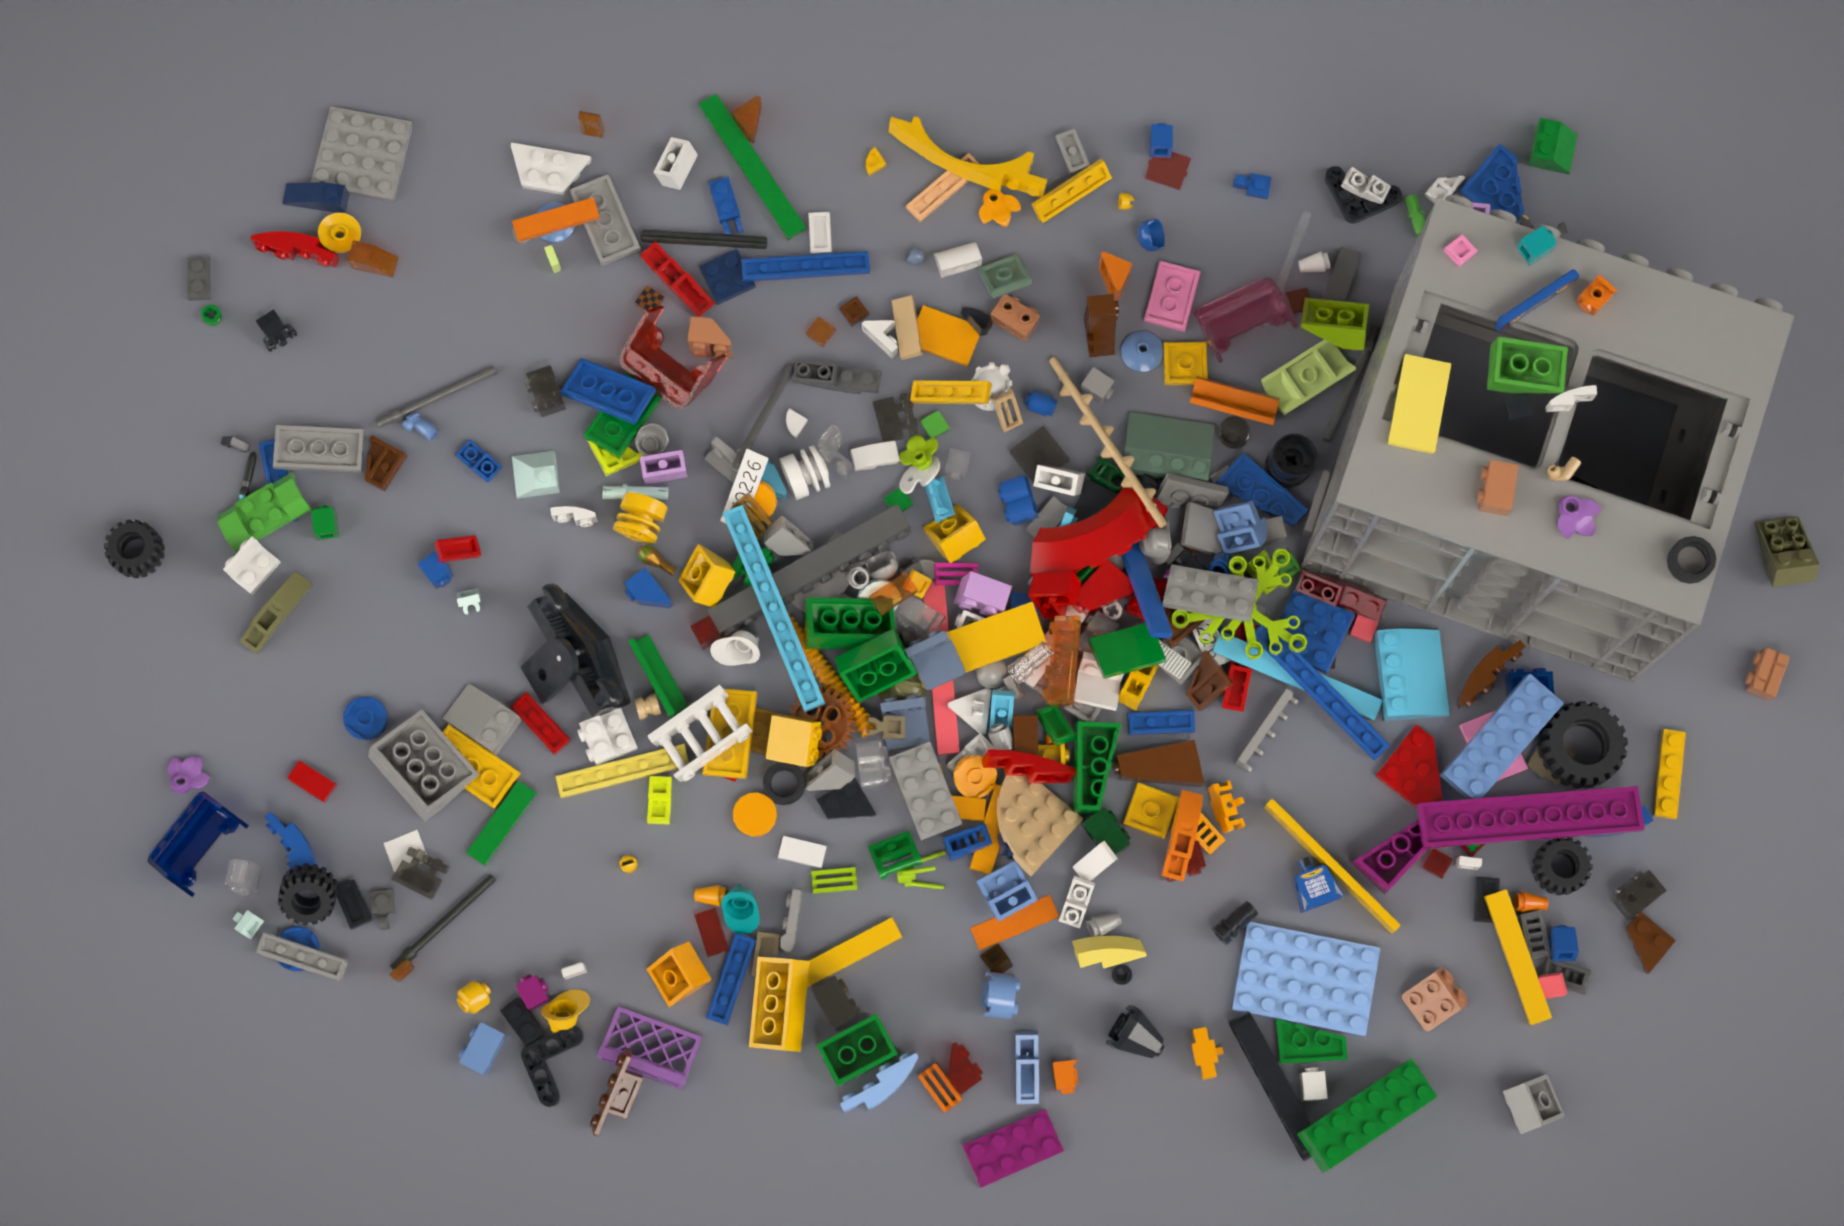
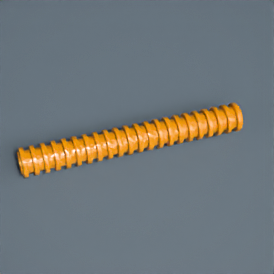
[787,611,875,738]

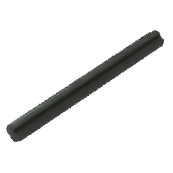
[641,230,767,249]

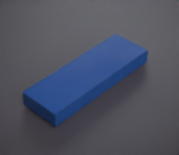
[1128,710,1195,736]

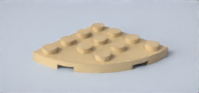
[997,776,1083,877]

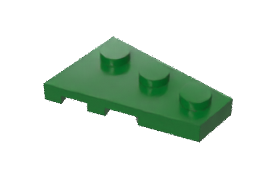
[1275,1018,1348,1064]

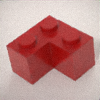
[1028,570,1082,619]

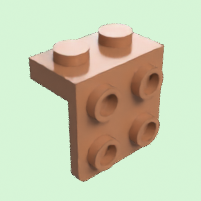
[1402,966,1469,1031]

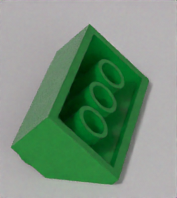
[804,598,896,650]

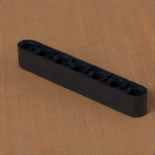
[1228,1011,1311,1161]

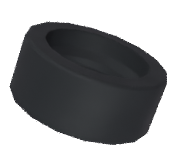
[1667,536,1717,584]
[763,762,805,805]

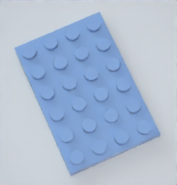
[1232,922,1380,1037]

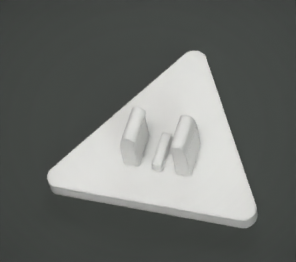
[947,688,992,735]

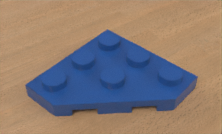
[1460,144,1524,223]

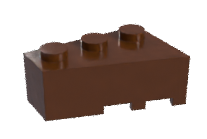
[1084,294,1119,358]

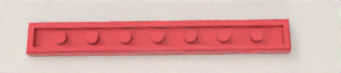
[924,582,960,755]

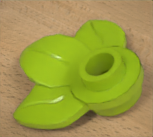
[898,435,938,470]

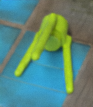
[897,850,946,890]

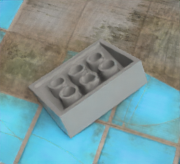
[368,710,479,822]

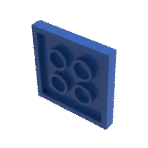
[1279,589,1355,674]

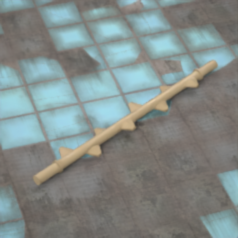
[1049,357,1167,528]

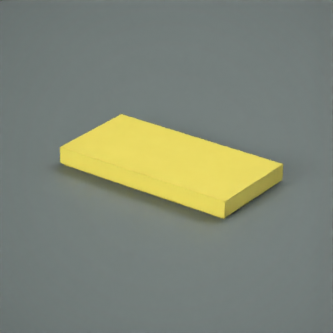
[1387,354,1452,454]

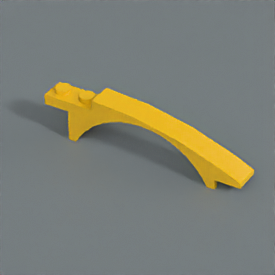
[888,116,1047,197]

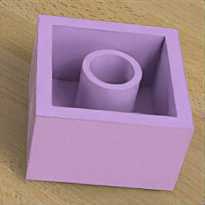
[954,571,1012,618]

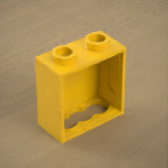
[766,714,822,767]

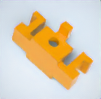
[1207,780,1245,834]
[1191,1027,1224,1080]

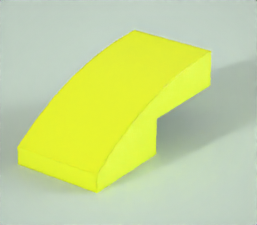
[647,776,672,825]

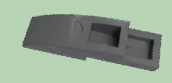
[792,360,882,394]

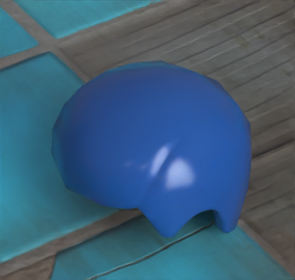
[1137,219,1165,251]

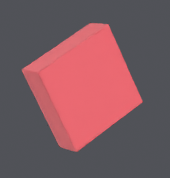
[1349,614,1379,643]
[1539,972,1568,998]

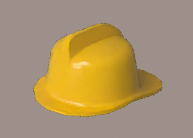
[541,990,590,1033]

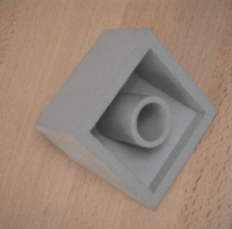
[1503,1074,1565,1134]

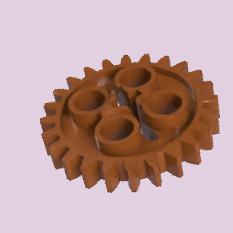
[787,687,857,759]

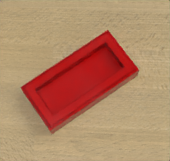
[434,535,481,563]
[287,760,337,803]

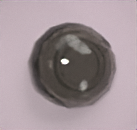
[1218,416,1250,449]

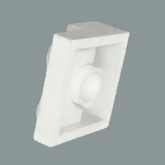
[577,708,638,765]

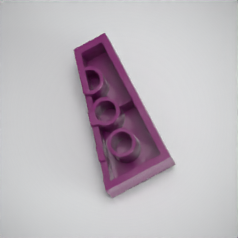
[1352,819,1427,894]

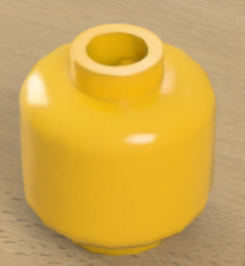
[456,980,491,1014]

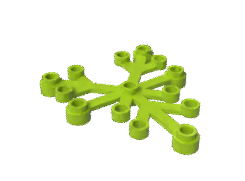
[1171,549,1307,660]

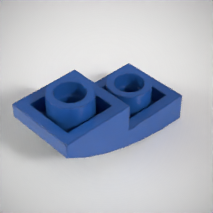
[455,439,502,483]

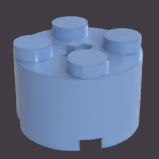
[981,971,1020,1020]

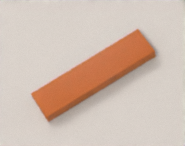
[512,197,600,243]

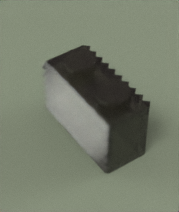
[524,365,566,417]

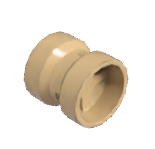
[634,693,661,720]

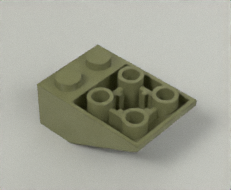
[1756,516,1819,587]

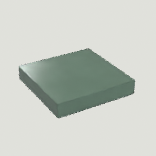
[978,254,1032,298]

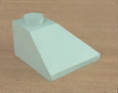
[512,450,560,499]

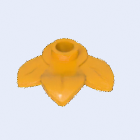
[979,189,1021,227]

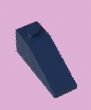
[282,182,350,213]

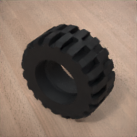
[1538,701,1628,789]

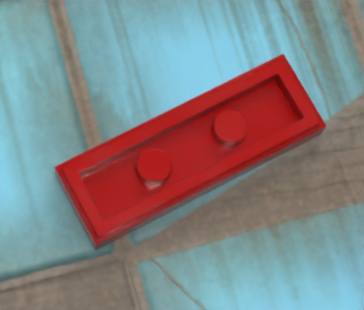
[510,692,571,756]

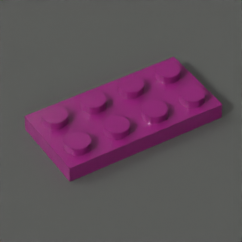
[962,1109,1064,1188]

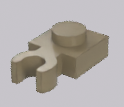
[866,716,905,740]

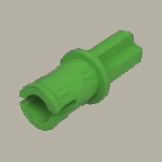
[1405,194,1425,237]

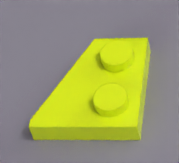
[587,441,643,476]

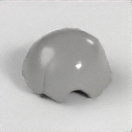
[635,423,669,456]
[865,551,898,580]
[974,660,1008,689]

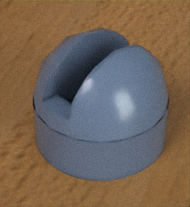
[906,246,924,265]

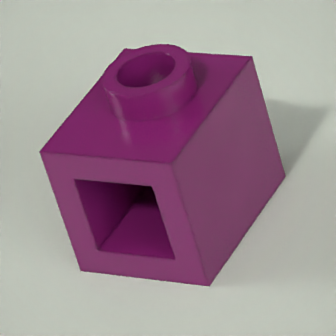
[516,974,550,1012]

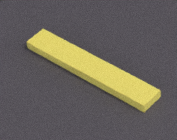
[555,744,689,798]

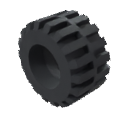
[104,519,165,578]
[1532,837,1593,896]
[278,863,338,925]

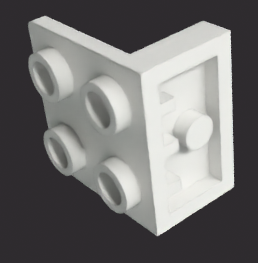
[223,536,281,595]
[1073,652,1124,711]

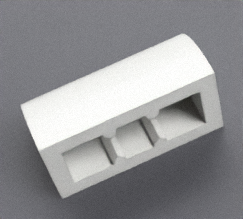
[934,242,982,278]

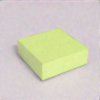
[544,245,561,273]

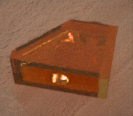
[347,240,399,278]

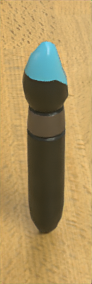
[239,452,257,500]

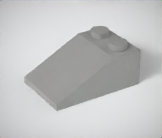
[442,683,522,756]

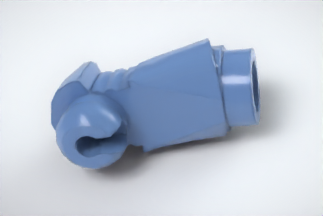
[402,413,439,441]

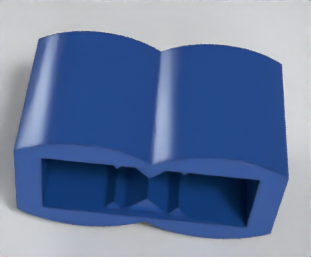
[998,475,1039,526]

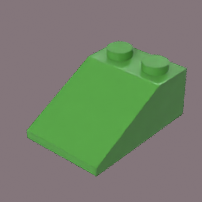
[1487,337,1568,393]

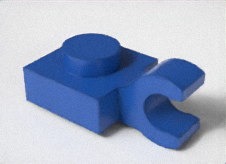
[1233,173,1272,199]

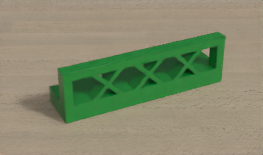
[628,634,689,719]

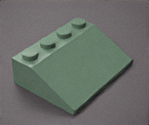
[1123,412,1215,482]

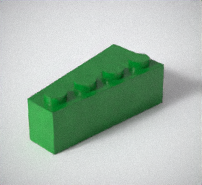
[1073,721,1122,814]

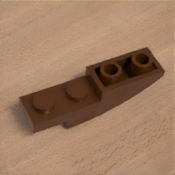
[1456,640,1526,709]

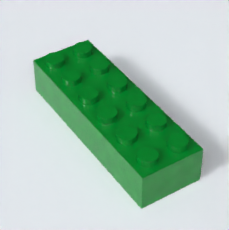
[1297,1058,1438,1173]

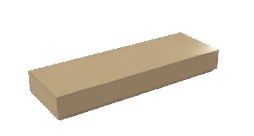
[892,295,923,360]

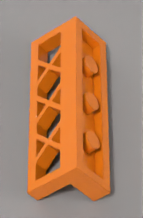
[1190,376,1280,425]

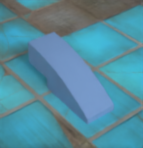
[1015,1031,1039,1104]

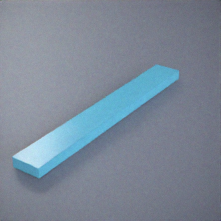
[1212,632,1383,720]

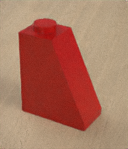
[1072,559,1135,615]

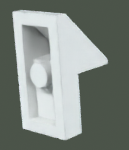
[862,320,898,359]

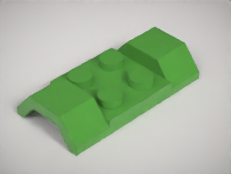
[217,472,312,553]

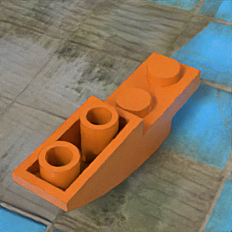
[1161,790,1203,882]

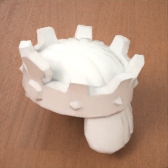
[971,362,1012,411]

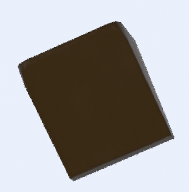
[980,943,1013,973]

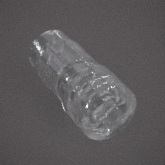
[1007,641,1053,684]

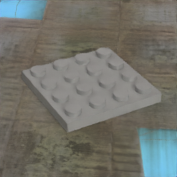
[311,106,413,202]

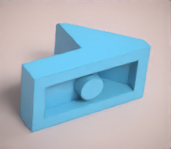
[989,690,1014,731]

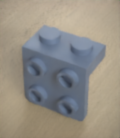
[905,630,965,690]
[880,695,930,751]

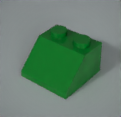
[1528,117,1577,175]

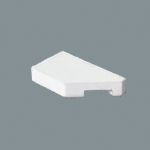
[1424,175,1466,203]

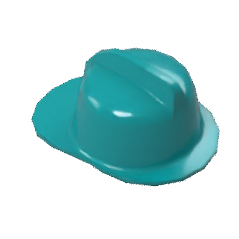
[721,884,760,934]

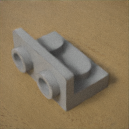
[705,437,739,484]

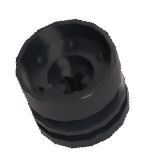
[1266,434,1317,488]

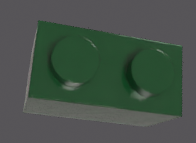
[1082,807,1131,855]

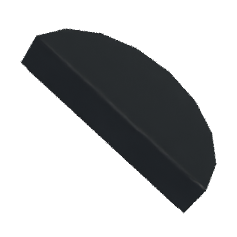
[961,307,993,336]

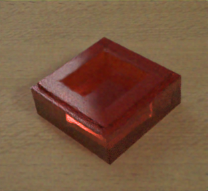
[1422,848,1453,879]

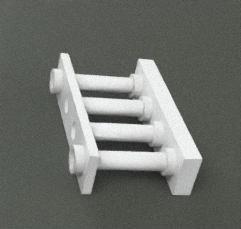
[648,685,753,782]

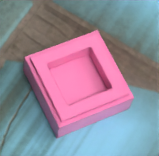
[1443,234,1478,267]

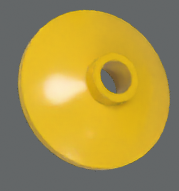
[318,213,361,253]

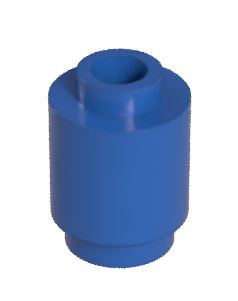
[1024,389,1058,417]
[1209,552,1232,574]

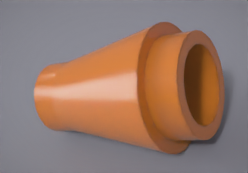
[1513,891,1548,913]

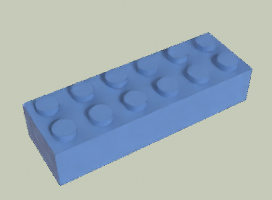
[1439,674,1564,799]

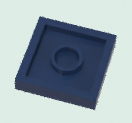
[699,249,756,305]

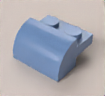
[1213,500,1267,554]
[976,860,1038,921]

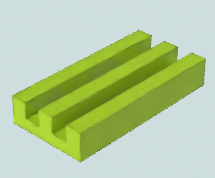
[811,867,858,894]

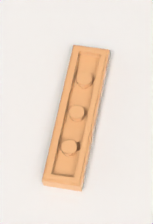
[906,153,979,222]

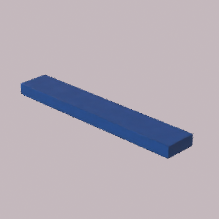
[741,251,870,282]
[1121,542,1173,639]

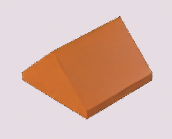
[1098,252,1133,302]

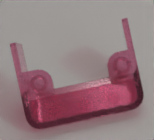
[1194,277,1298,363]

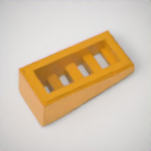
[1195,813,1225,856]

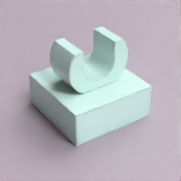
[457,588,481,614]
[233,910,264,939]

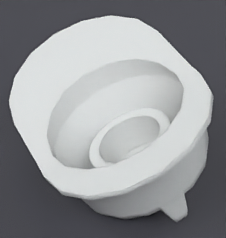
[710,630,760,666]

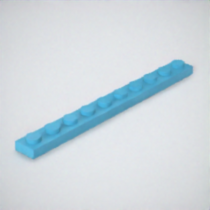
[722,505,825,712]

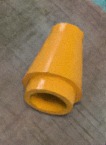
[694,884,728,907]

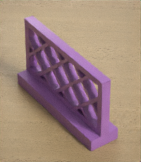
[597,1006,702,1090]

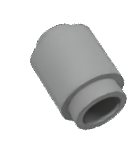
[988,723,1014,751]

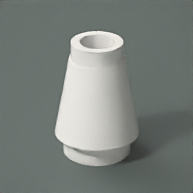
[1298,251,1331,273]

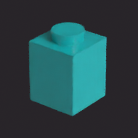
[1516,225,1557,266]

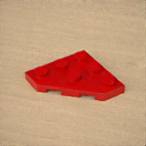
[1375,725,1443,809]

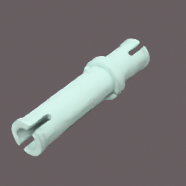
[603,484,669,501]

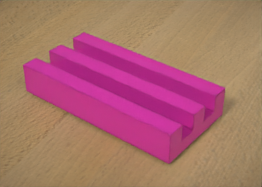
[934,563,978,586]

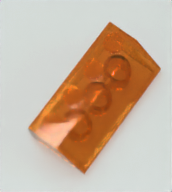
[1043,615,1081,708]

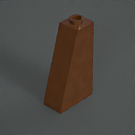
[1113,740,1204,787]

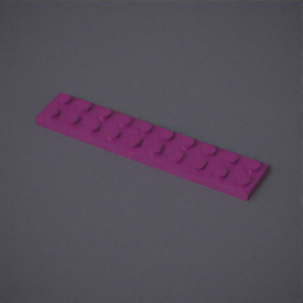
[1417,786,1645,849]

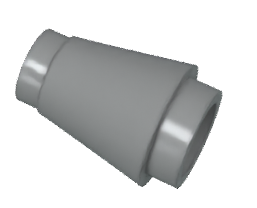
[845,567,869,589]
[1087,912,1122,937]

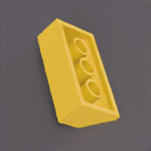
[749,957,810,1052]

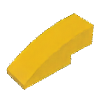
[1118,665,1159,710]

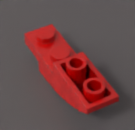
[250,231,339,268]

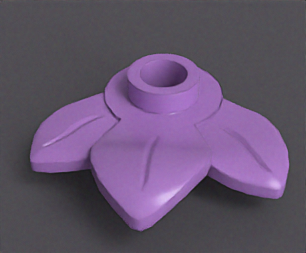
[1557,495,1601,539]
[167,755,210,794]

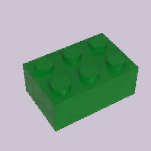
[835,628,917,703]
[816,1014,898,1087]

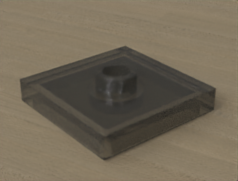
[1009,426,1070,484]

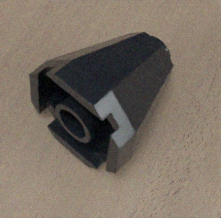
[1106,1005,1164,1058]

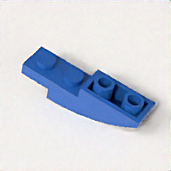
[264,812,319,870]

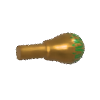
[638,545,677,576]

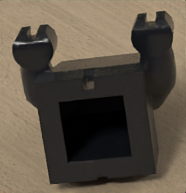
[256,309,297,352]

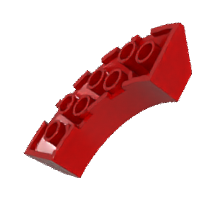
[1030,488,1168,576]

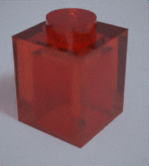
[690,616,721,650]

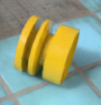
[613,492,668,544]

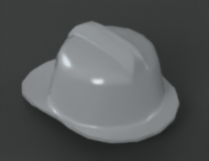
[1139,516,1171,564]

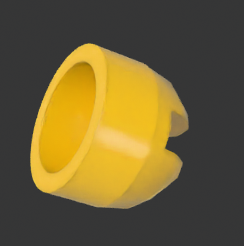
[1118,192,1134,210]
[619,855,638,873]

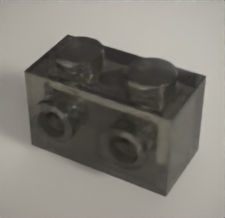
[1611,870,1667,921]

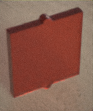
[1145,152,1191,190]

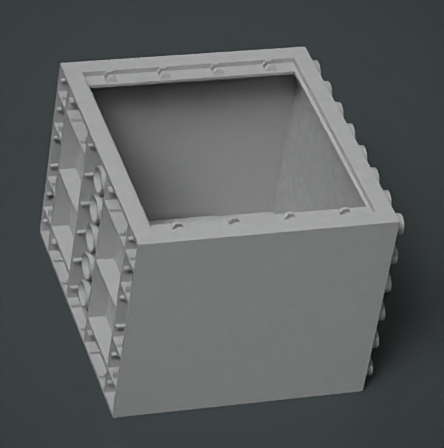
[1300,195,1794,682]

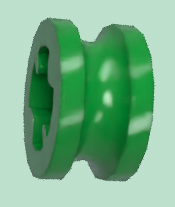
[201,305,222,326]

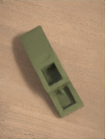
[239,571,314,654]

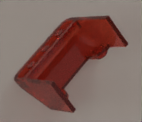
[619,305,727,409]

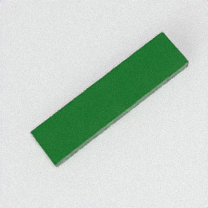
[466,780,537,866]

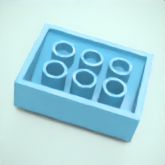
[1374,628,1450,721]

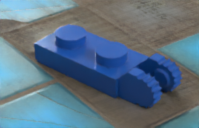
[708,177,743,235]

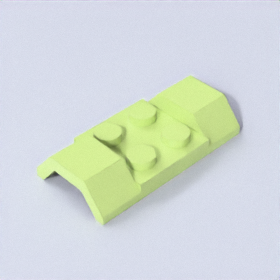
[1261,339,1356,415]

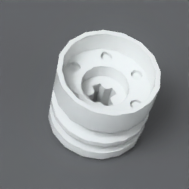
[779,445,830,501]

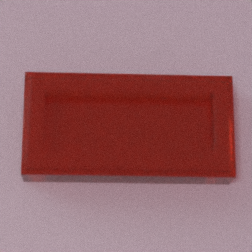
[694,908,729,958]

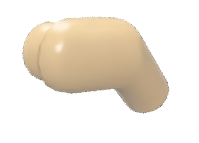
[1547,457,1581,481]

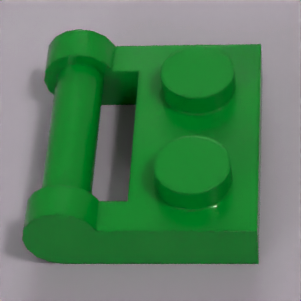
[868,831,923,880]

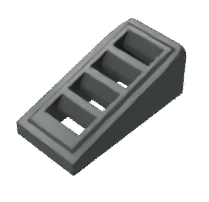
[1517,910,1551,959]
[1542,957,1592,995]

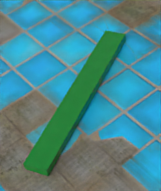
[698,94,806,240]

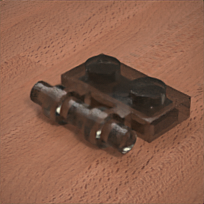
[873,393,919,442]
[391,847,450,900]

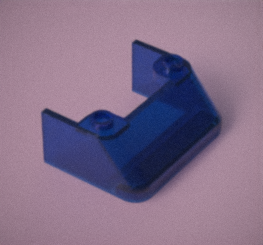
[147,791,249,897]

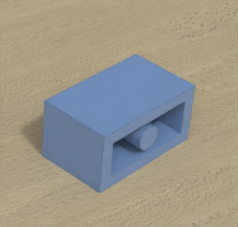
[459,1022,507,1076]

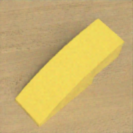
[1072,936,1146,968]

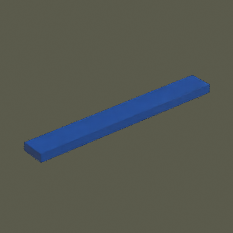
[1255,624,1390,761]

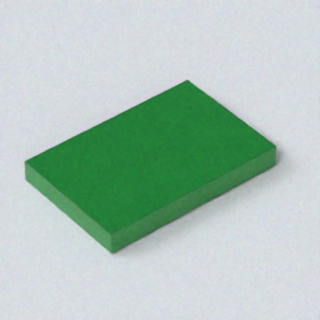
[1088,623,1166,679]

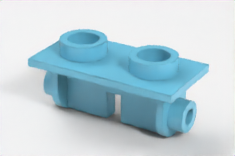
[925,476,955,523]

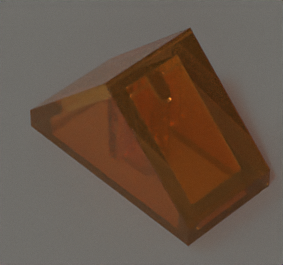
[732,96,762,143]

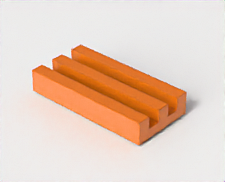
[917,1063,963,1113]

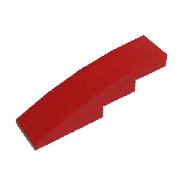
[639,241,715,317]
[1222,623,1258,712]
[982,749,1076,784]

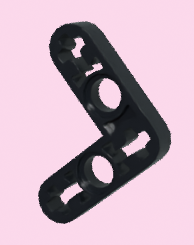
[1325,166,1402,224]
[521,1026,584,1107]

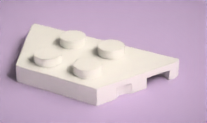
[511,142,592,195]

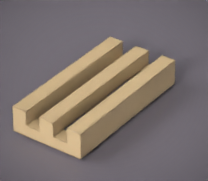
[992,388,1023,432]

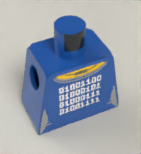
[1294,856,1344,913]

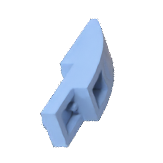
[840,1052,918,1113]

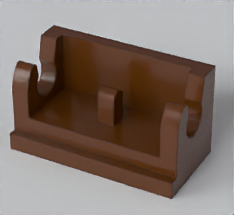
[1013,715,1039,756]

